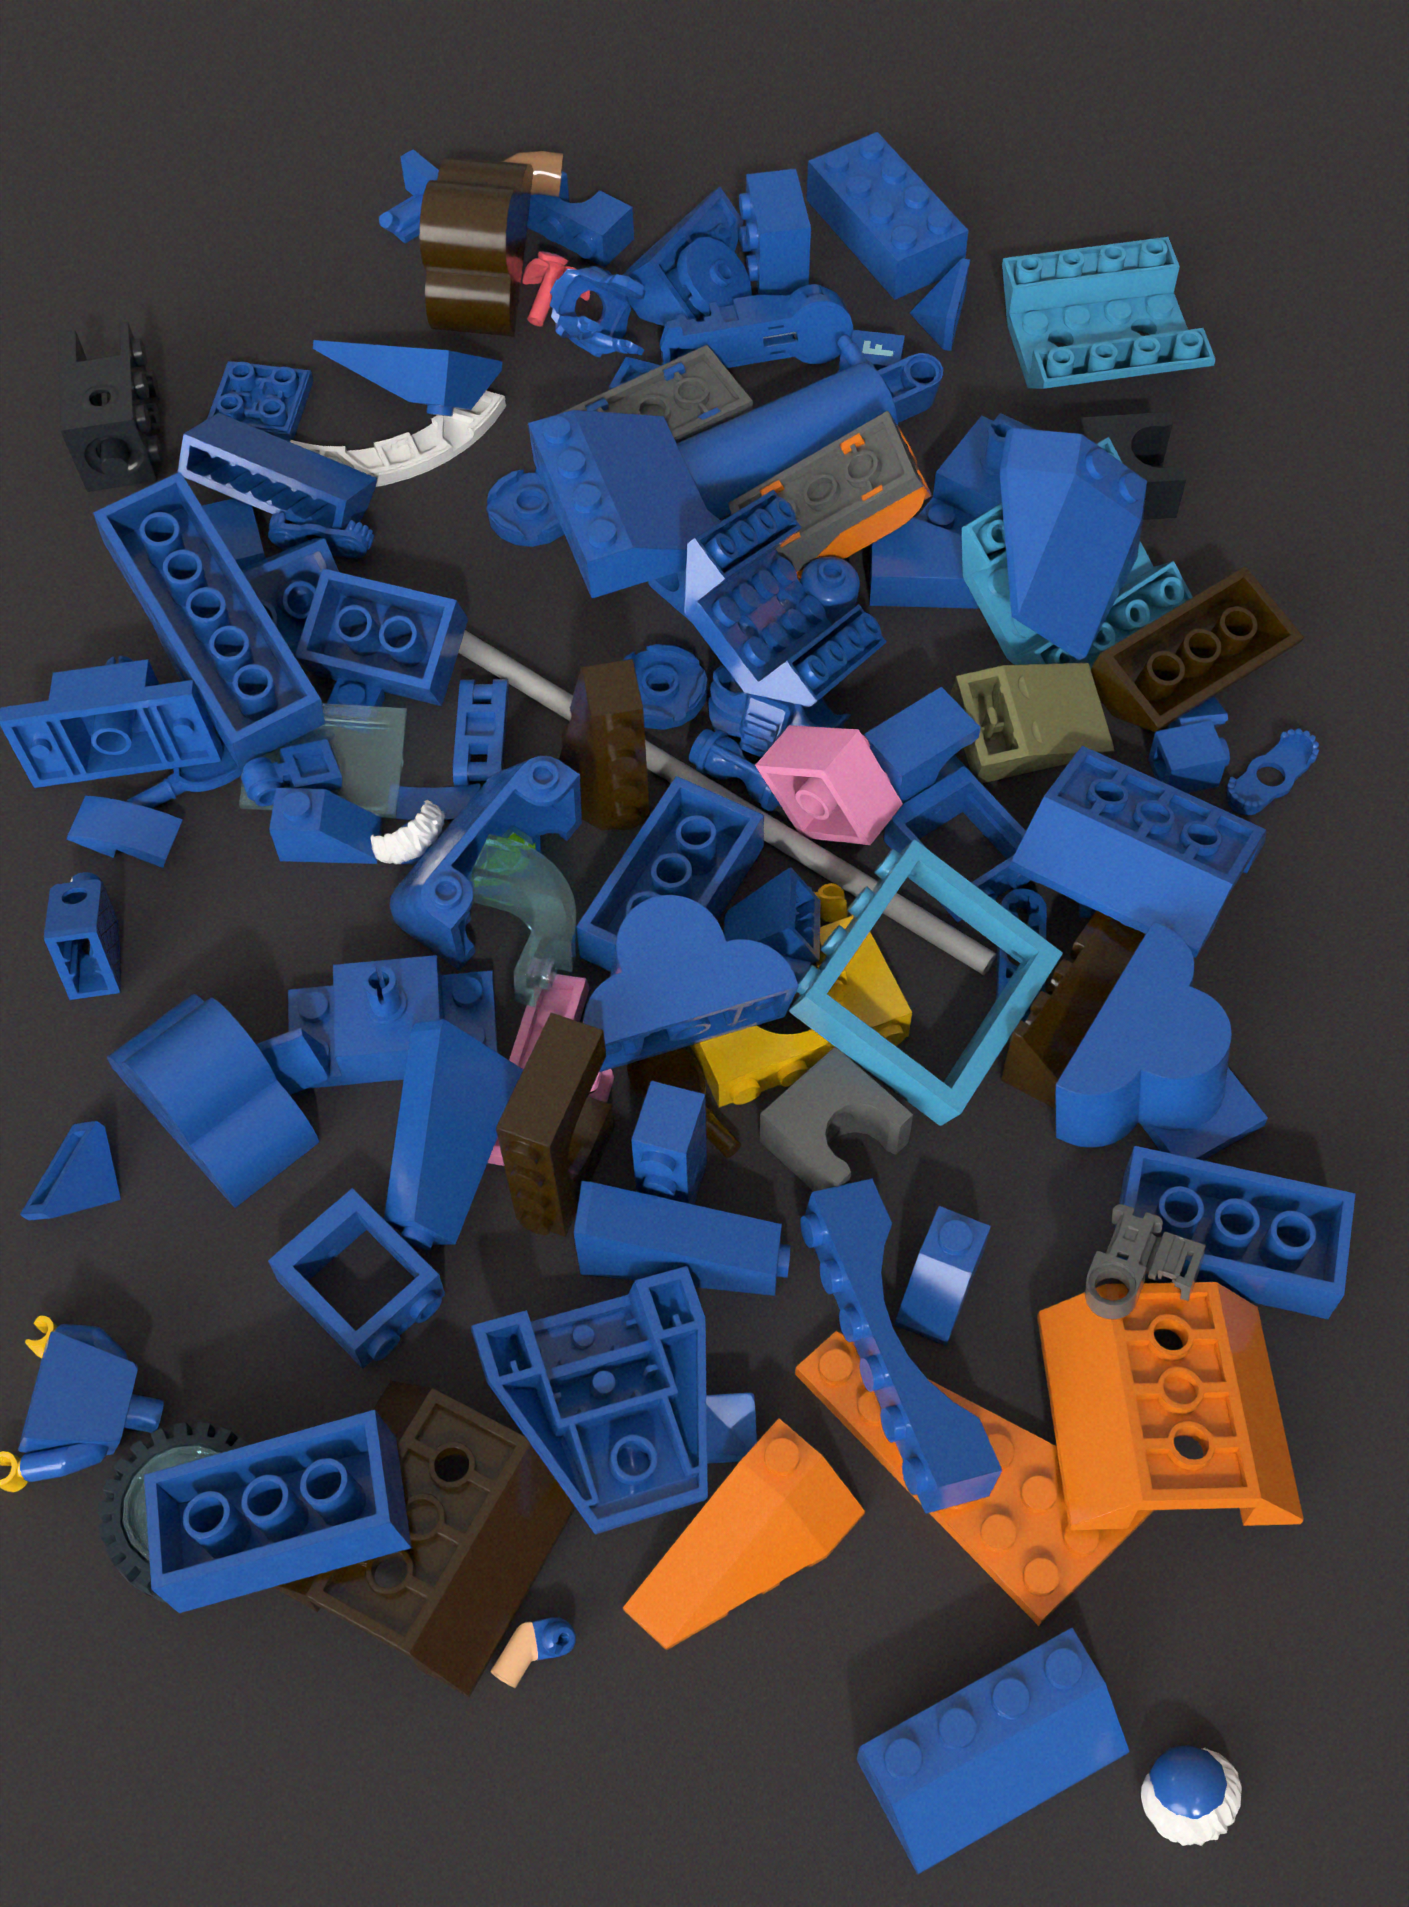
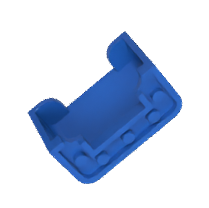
[390,756,582,971]

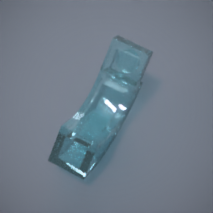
[471,834,577,1007]

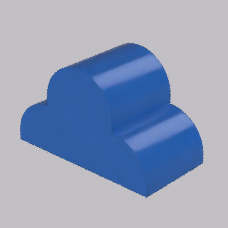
[583,895,799,1072]
[1056,921,1232,1147]
[107,994,319,1208]

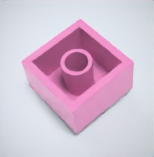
[755,725,903,845]

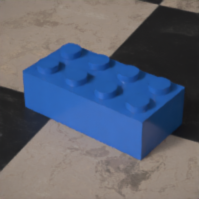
[807,132,969,300]
[576,776,764,972]
[1114,1146,1356,1319]
[144,1410,412,1613]

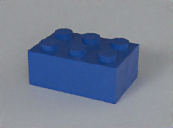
[295,568,468,706]

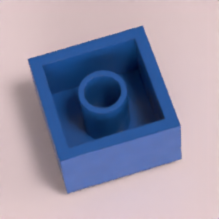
[739,169,811,296]

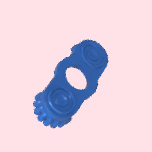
[268,512,375,558]
[1226,729,1319,815]

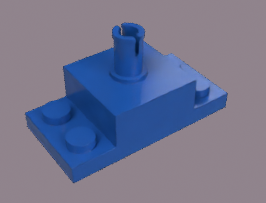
[916,413,1036,535]
[0,656,223,788]
[288,955,499,1089]

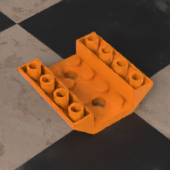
[1037,1282,1304,1530]

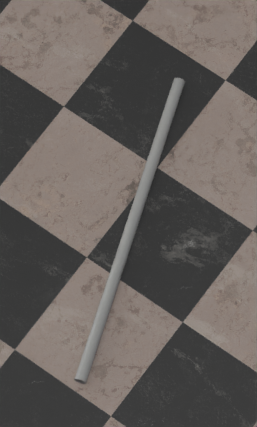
[458,630,997,975]

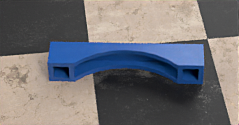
[800,1179,1002,1514]

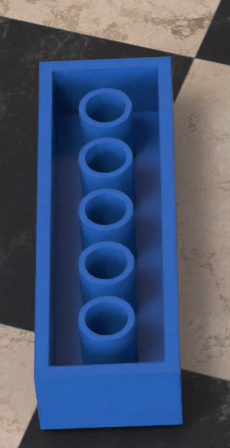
[93,472,325,768]

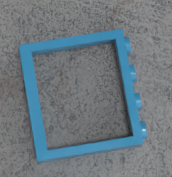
[789,839,1063,1126]

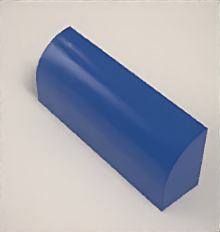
[178,413,378,530]

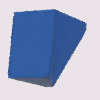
[706,1393,757,1464]

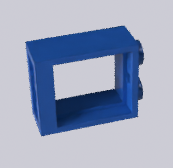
[884,766,1030,923]
[268,1188,446,1369]

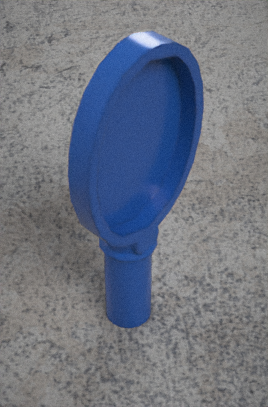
[127,734,245,809]

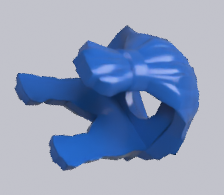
[550,266,646,358]

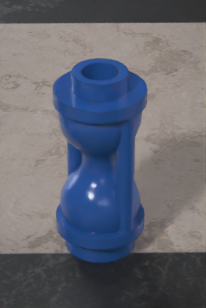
[689,729,781,811]

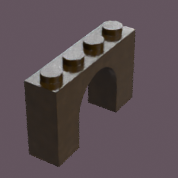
[496,1012,614,1237]

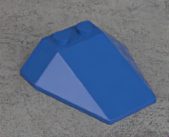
[1000,428,1147,660]
[471,1266,708,1534]

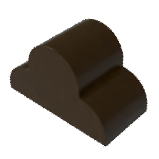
[420,157,534,337]

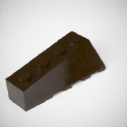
[556,659,650,831]
[1001,910,1146,1109]

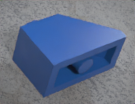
[269,788,383,864]
[895,1206,991,1346]

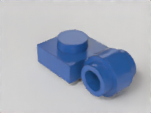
[241,739,342,806]

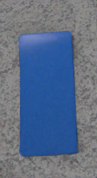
[387,783,481,820]

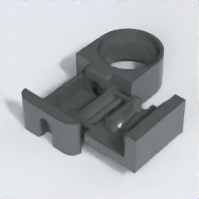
[1085,1204,1206,1319]

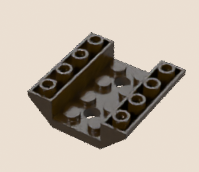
[273,1381,576,1698]

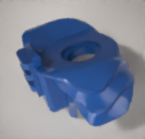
[708,665,851,758]

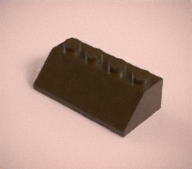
[1091,566,1304,732]

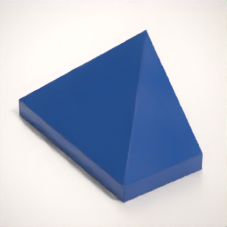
[910,258,970,351]
[20,1121,121,1220]

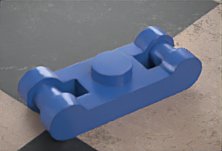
[453,679,509,786]

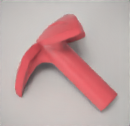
[522,251,590,326]

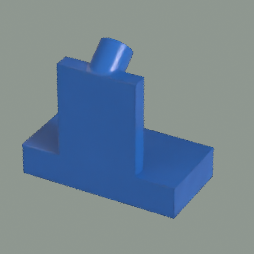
[379,149,439,243]

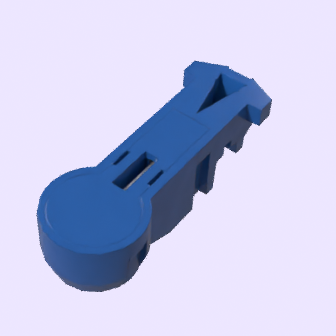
[659,284,853,368]

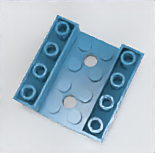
[1002,237,1216,389]
[962,437,1193,669]

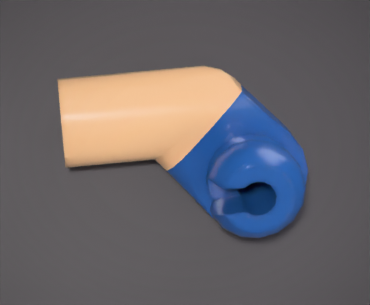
[490,1617,576,1688]

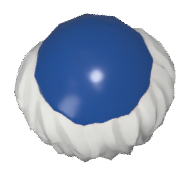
[371,800,446,865]
[1141,1745,1242,1846]

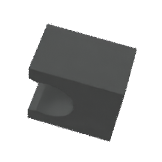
[760,1047,913,1191]

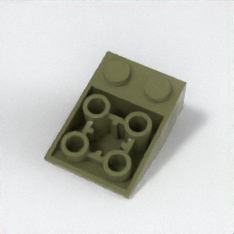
[950,663,1115,784]

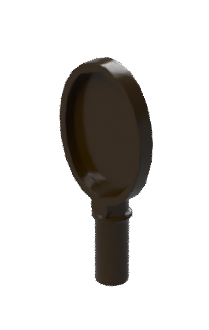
[627,1048,741,1158]

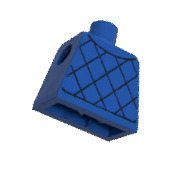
[44,872,121,1000]

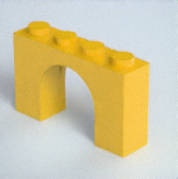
[690,915,912,1108]

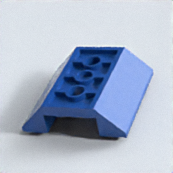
[684,489,887,707]
[1009,746,1266,958]

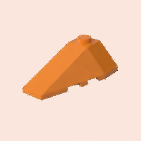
[623,1418,865,1650]

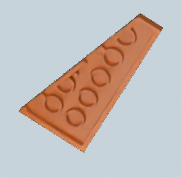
[795,1331,1155,1626]

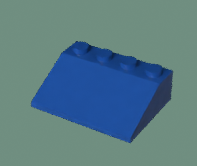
[528,410,714,598]

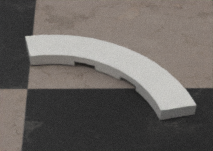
[290,390,506,487]

